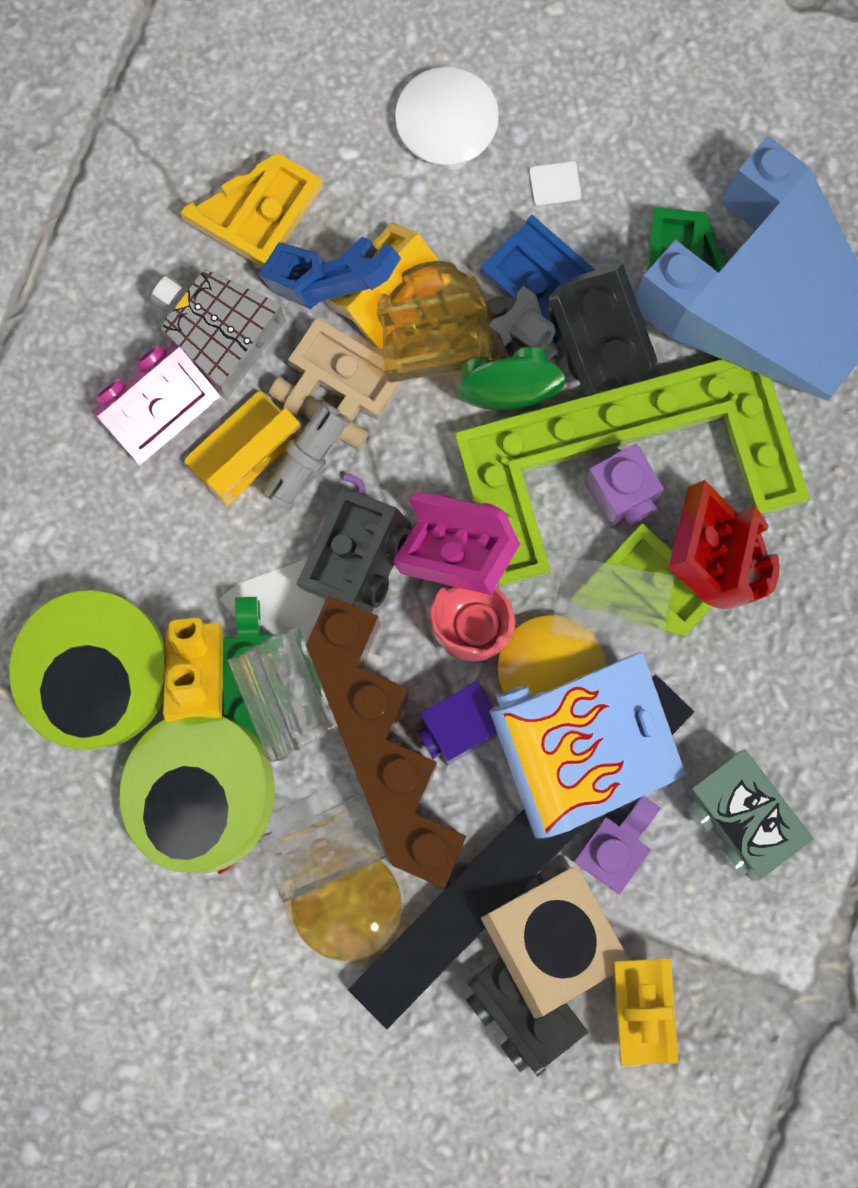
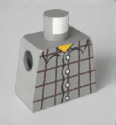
[151,270,285,400]

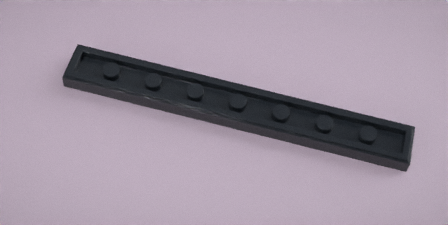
[348,674,695,1030]

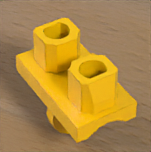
[163,617,223,723]
[613,958,678,1066]

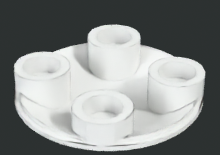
[395,67,498,170]

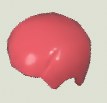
[429,586,516,662]

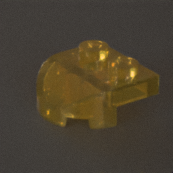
[377,261,494,383]

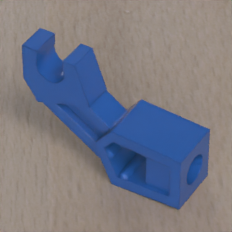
[258,237,401,309]

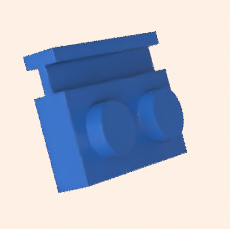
[480,215,595,343]

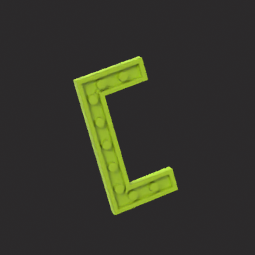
[455,359,810,588]

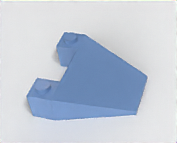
[634,136,858,401]

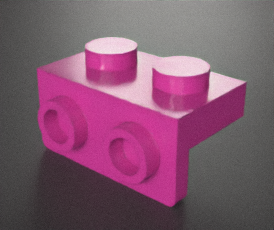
[393,492,520,595]

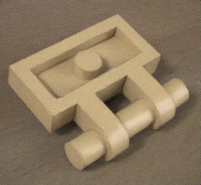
[269,317,406,450]

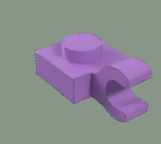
[573,796,661,895]

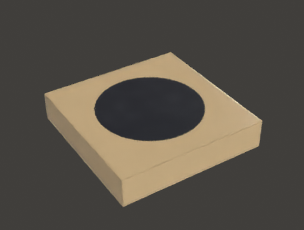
[481,865,629,1019]

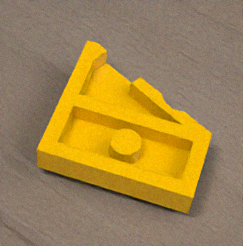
[181,153,323,268]

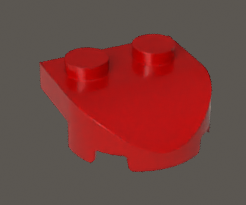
[668,480,780,609]

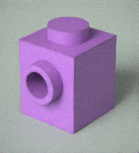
[585,443,664,528]

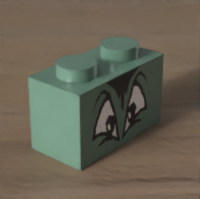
[685,749,814,880]

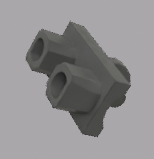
[478,286,562,365]

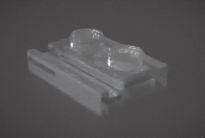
[550,556,674,655]
[228,627,338,762]

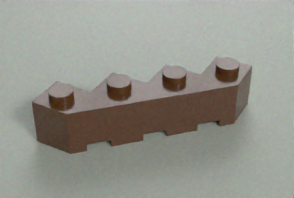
[306,595,467,889]

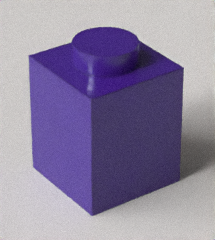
[416,680,498,765]

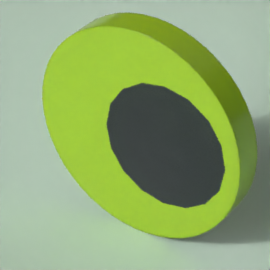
[9,590,166,750]
[120,716,275,874]

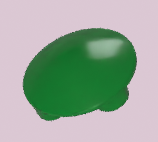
[458,347,565,411]

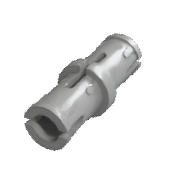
[262,402,350,509]

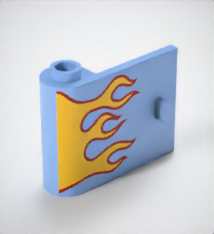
[490,652,686,838]

